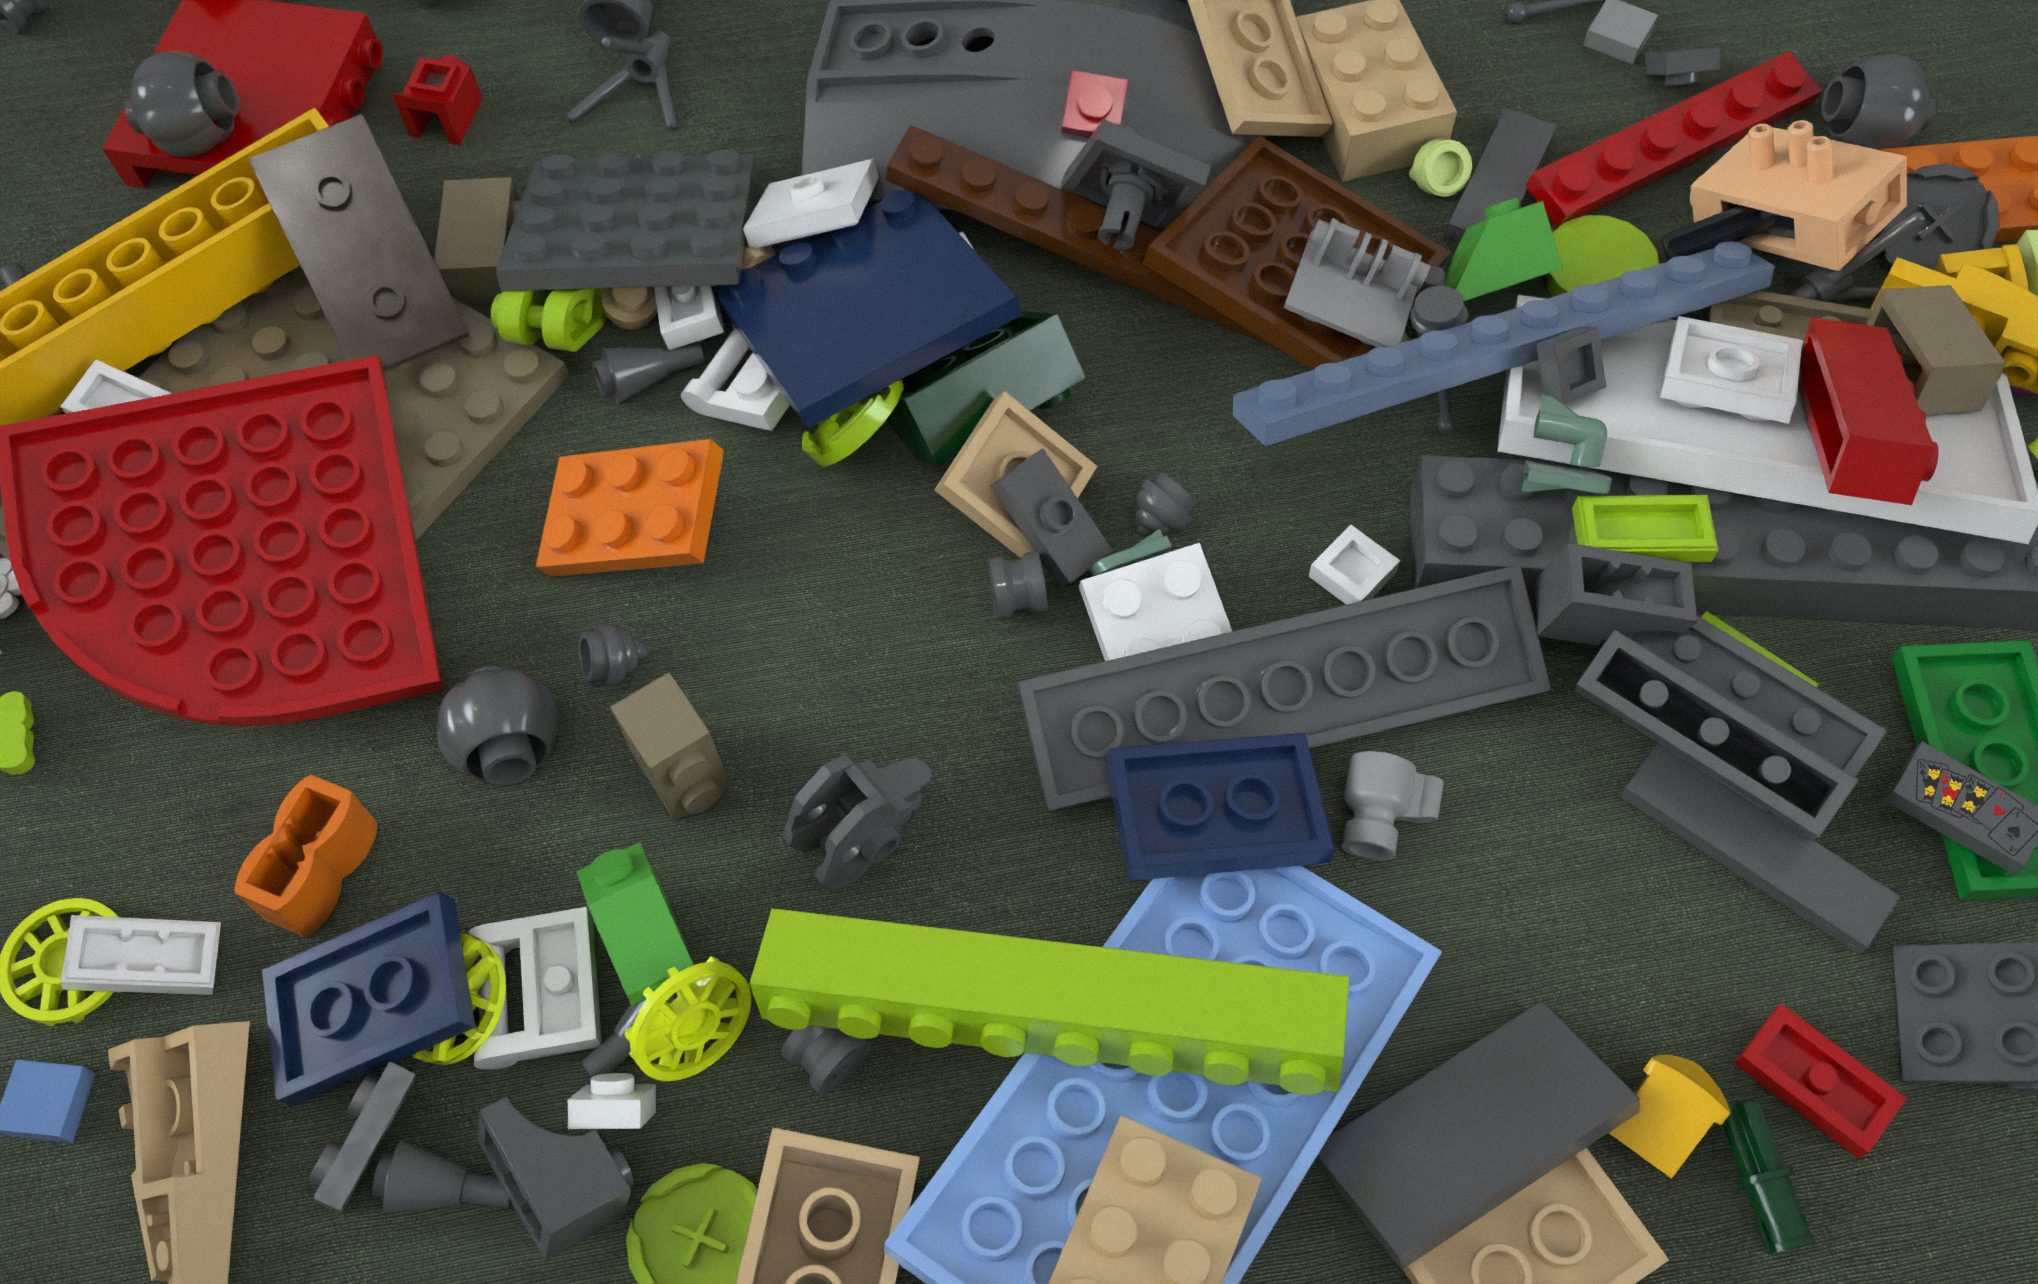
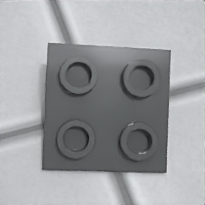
[1892,942,2038,1096]

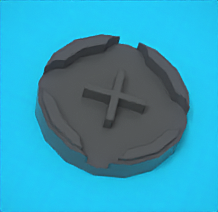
[1874,163,2000,270]

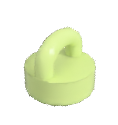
[1409,138,1472,197]

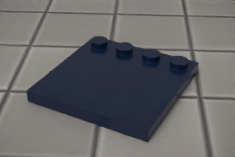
[712,189,1022,429]

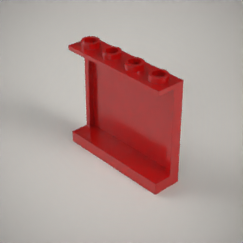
[102,0,383,189]

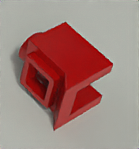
[392,55,483,146]

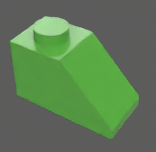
[1445,198,1563,301]
[576,842,694,1006]

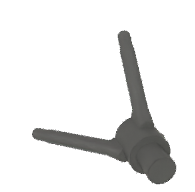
[566,31,677,130]
[1788,212,1924,303]

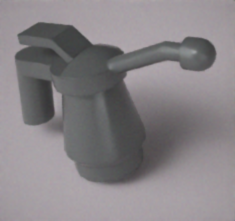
[1410,266,1468,435]

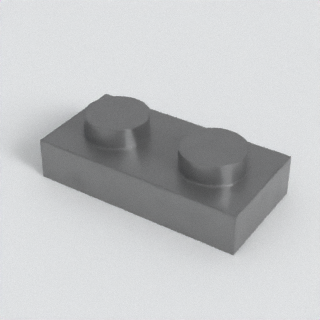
[308,1061,416,1214]

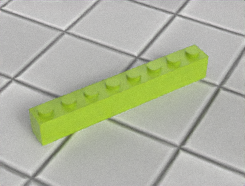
[749,908,1350,1095]

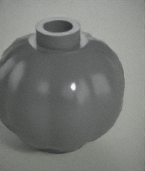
[125,50,240,158]
[1821,52,1936,150]
[436,666,561,786]

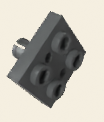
[1060,119,1211,250]

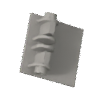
[1283,218,1430,347]

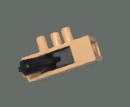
[1661,120,1907,271]

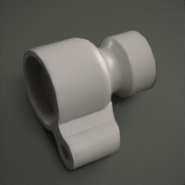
[1341,751,1444,861]

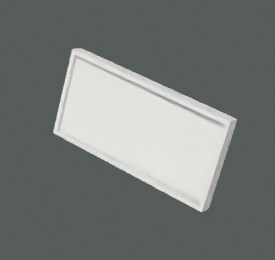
[1497,294,2038,544]

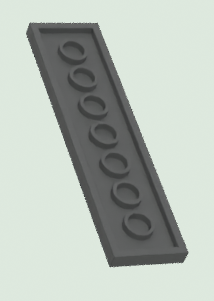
[1016,564,1551,811]

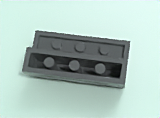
[1575,616,1888,841]

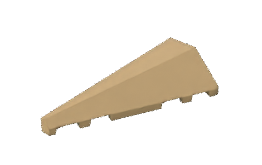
[108,1021,250,1284]

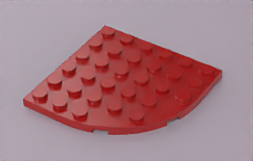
[0,355,444,727]

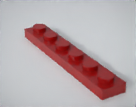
[1525,51,1822,228]

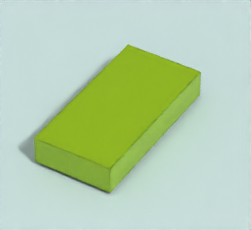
[1572,495,1718,563]

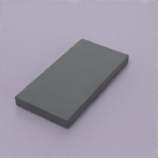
[1314,1001,1640,1270]

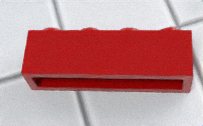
[1798,318,1939,505]

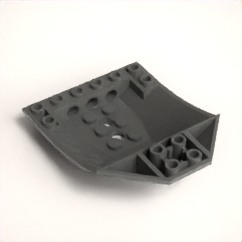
[802,0,1266,209]

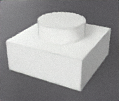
[1309,525,1400,605]
[568,1073,656,1129]

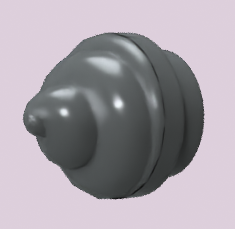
[1135,471,1197,535]
[579,623,648,687]

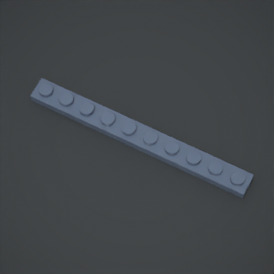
[1233,242,1775,446]

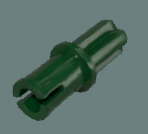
[1722,1100,1816,1254]

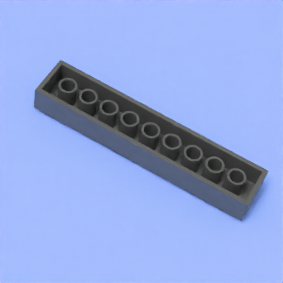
[1409,455,2038,630]

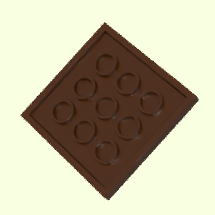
[1142,136,1450,370]

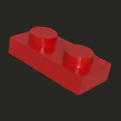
[1733,1004,1907,1159]

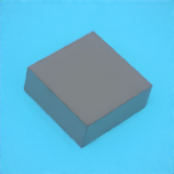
[1583,0,1658,65]

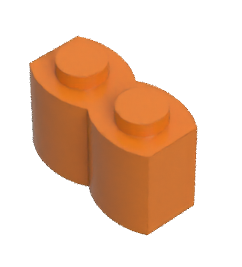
[235,774,377,938]

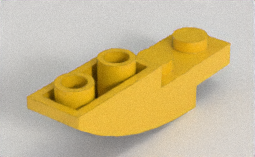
[1870,257,2038,394]

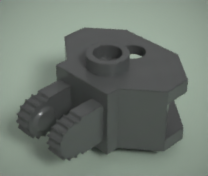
[782,754,934,892]

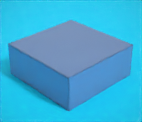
[0,1059,96,1143]

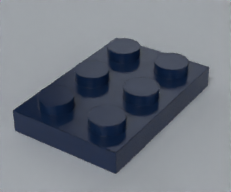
[1106,733,1335,881]
[262,892,476,1105]

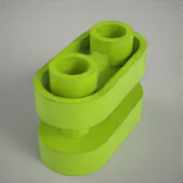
[491,288,607,352]

